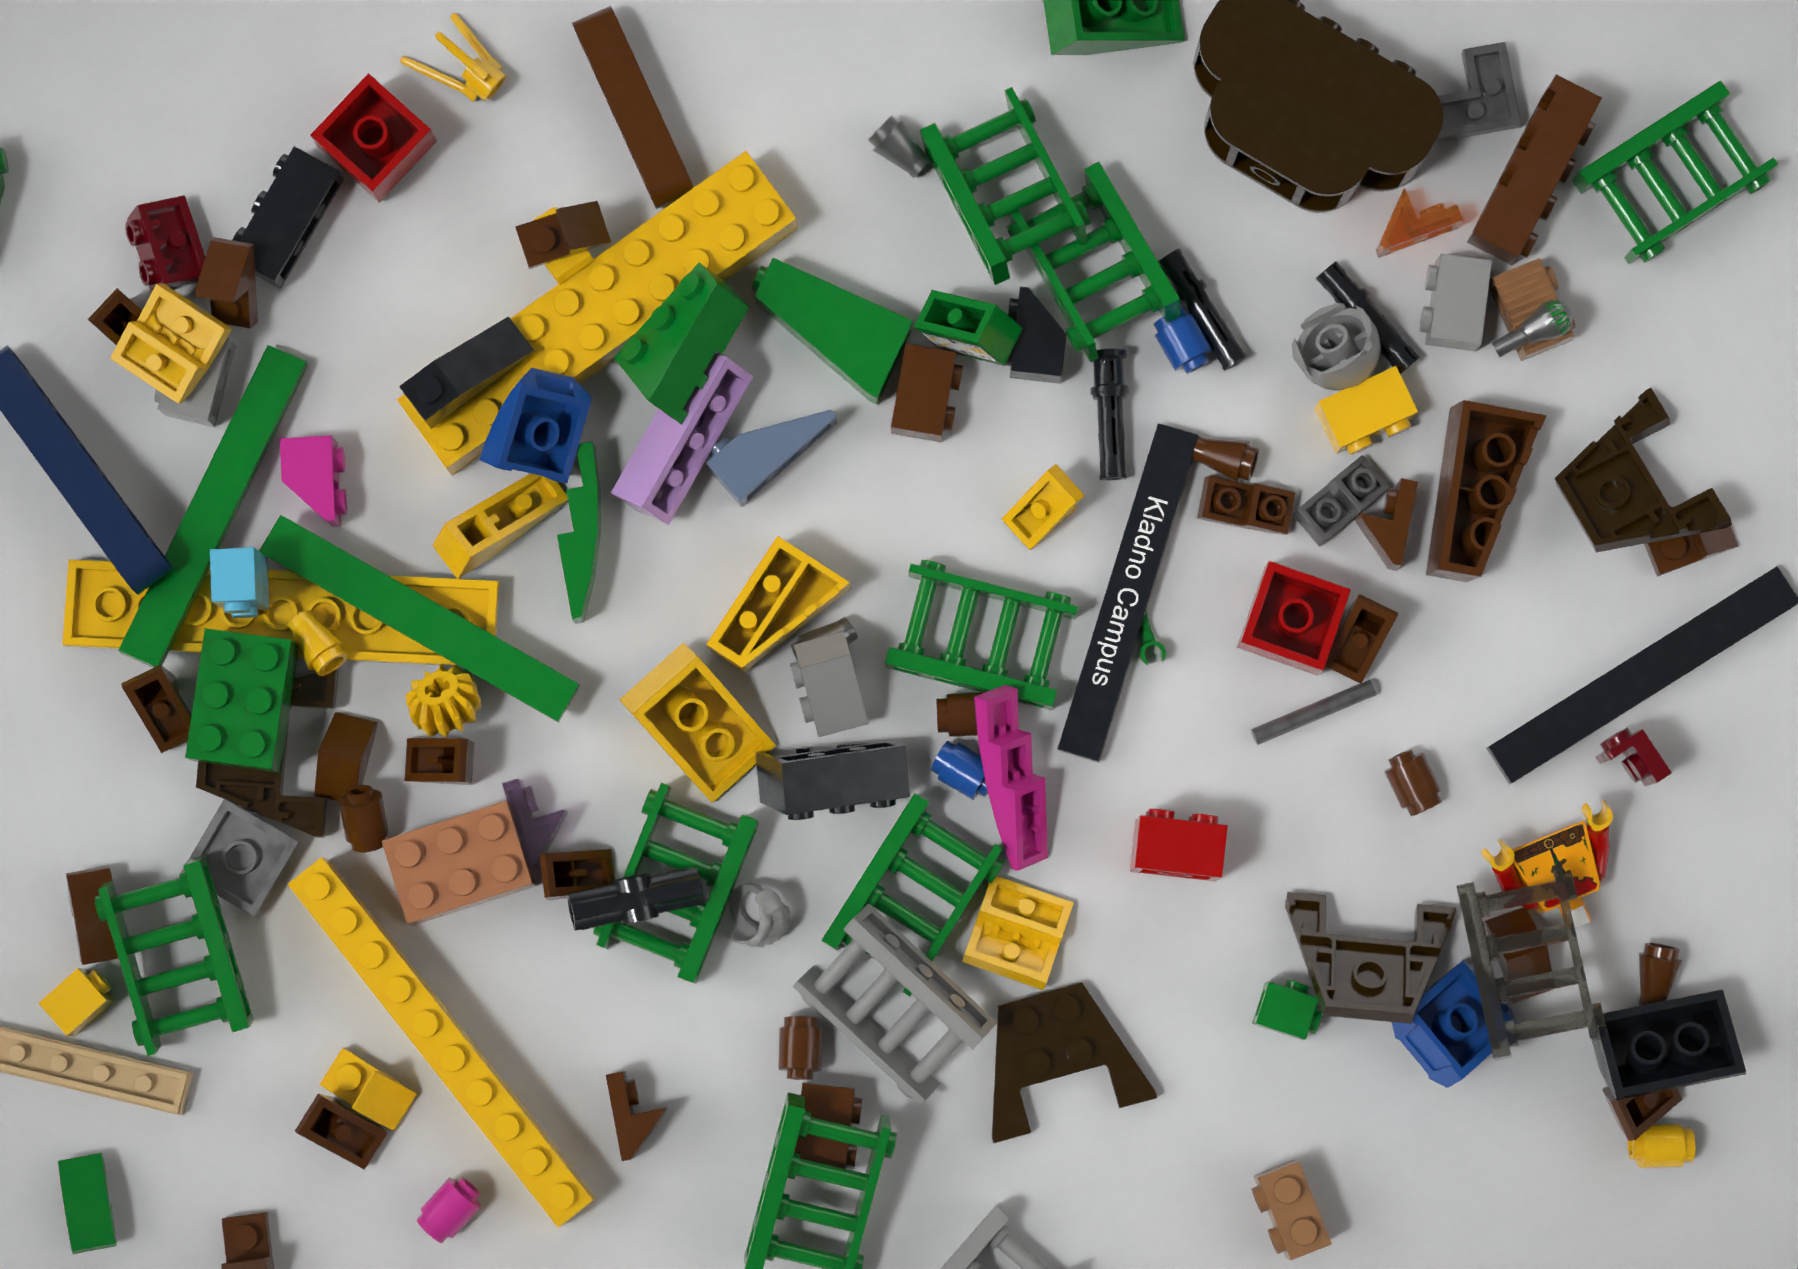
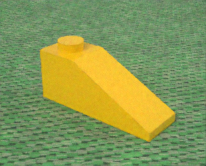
[432,473,568,579]

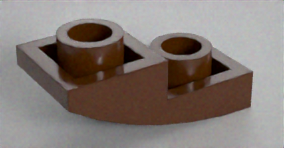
[1197,475,1296,535]
[66,866,118,965]

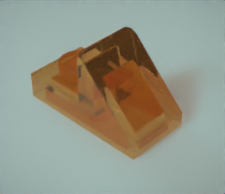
[1375,188,1463,258]

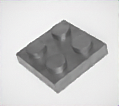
[181,799,301,917]

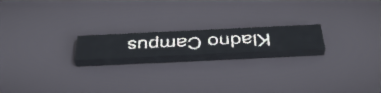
[1057,423,1199,763]

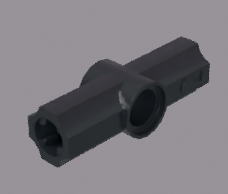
[567,867,704,931]

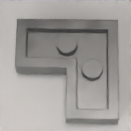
[1436,42,1522,142]

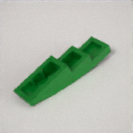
[557,441,601,624]

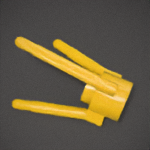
[400,13,506,102]

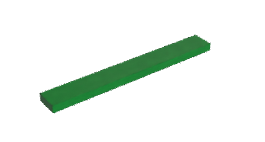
[118,345,308,668]
[259,515,580,723]

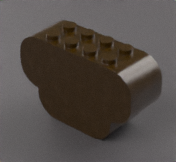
[1193,0,1444,213]

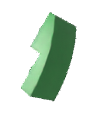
[58,1153,117,1254]

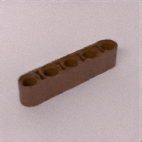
[572,6,694,209]

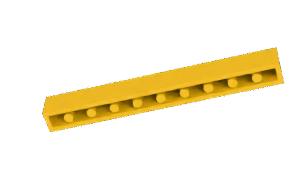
[287,857,597,1228]

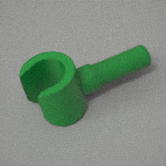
[1139,610,1166,665]

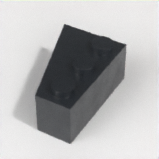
[755,740,910,820]

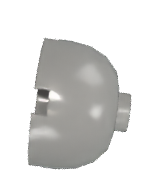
[1292,303,1381,390]

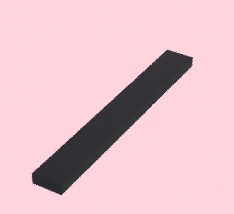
[1486,566,1798,784]

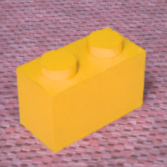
[1314,366,1418,455]

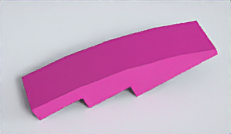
[974,685,1048,871]

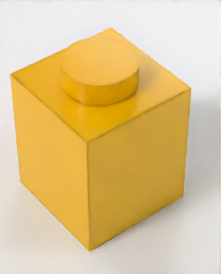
[38,968,115,1036]

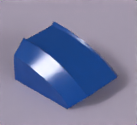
[479,367,591,483]
[1392,960,1520,1088]

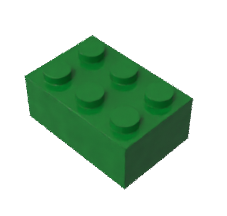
[185,628,299,773]

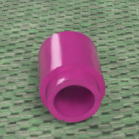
[417,1177,481,1243]

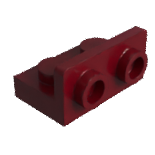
[125,195,206,293]
[1595,728,1672,786]

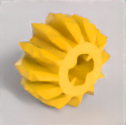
[405,665,482,738]

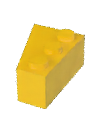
[706,536,851,673]

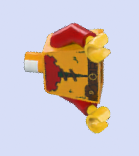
[1481,800,1613,931]

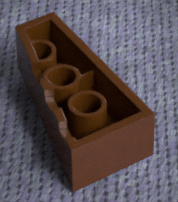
[1467,74,1602,265]
[1426,400,1547,582]

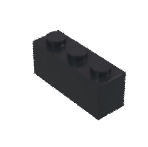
[232,146,344,289]

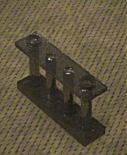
[1456,864,1606,1061]

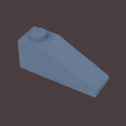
[706,410,837,507]

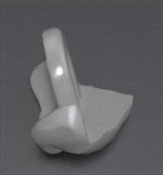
[731,883,790,947]

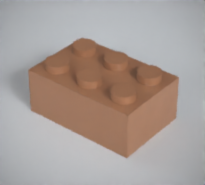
[382,801,537,926]

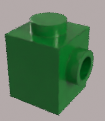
[1252,979,1322,1040]

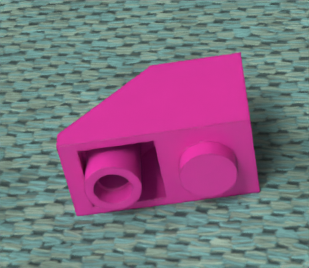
[280,436,348,527]

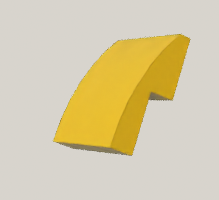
[110,284,232,404]
[962,876,1074,991]

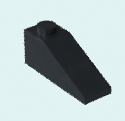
[399,316,535,429]

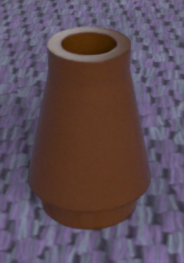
[1193,436,1259,482]
[1639,943,1682,1005]

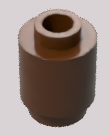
[936,692,985,737]
[1384,749,1442,816]
[339,785,389,853]
[778,1016,823,1080]

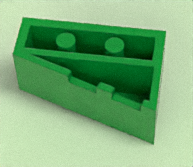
[614,262,749,425]

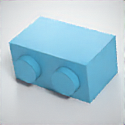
[210,547,269,618]

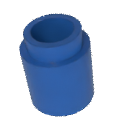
[1153,307,1212,374]
[930,741,988,800]

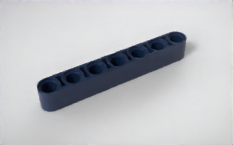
[0,345,173,595]

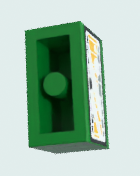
[914,290,1022,366]

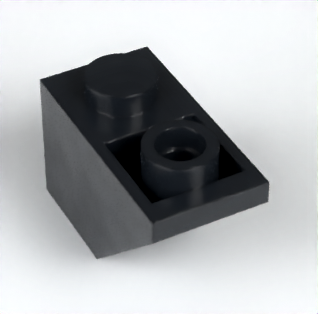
[1005,287,1067,384]

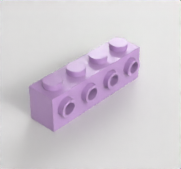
[611,353,753,525]

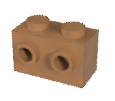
[1251,1160,1332,1260]

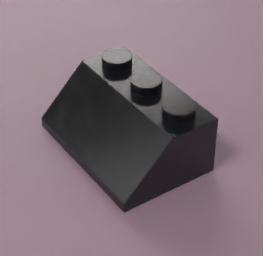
[1589,989,1746,1100]

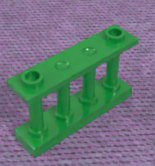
[1572,80,1778,264]
[920,87,1091,285]
[1006,161,1182,363]
[885,560,1078,710]
[593,783,759,984]
[821,793,1005,997]
[95,855,254,1056]
[744,1092,897,1269]

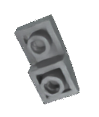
[1292,455,1390,547]

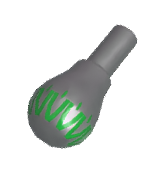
[1492,300,1573,357]

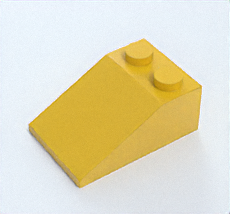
[619,642,776,803]

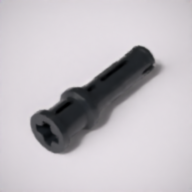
[1090,349,1129,481]

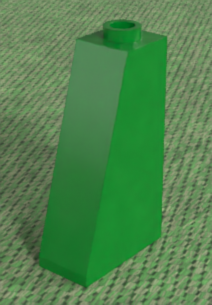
[751,258,913,405]

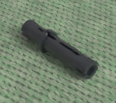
[1158,248,1248,371]
[1316,260,1420,374]

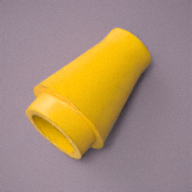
[288,610,347,676]

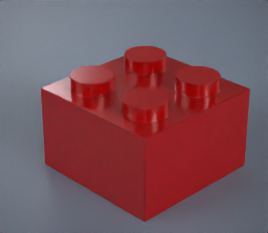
[310,73,437,203]
[1237,561,1351,676]
[1130,809,1228,882]

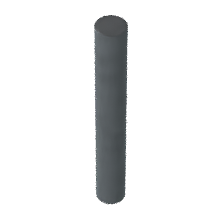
[1251,680,1376,745]

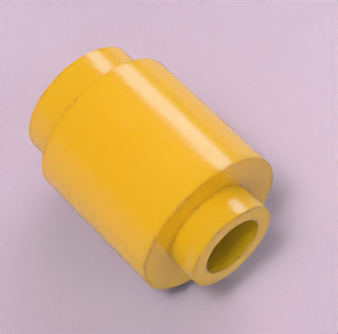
[1627,1123,1696,1168]

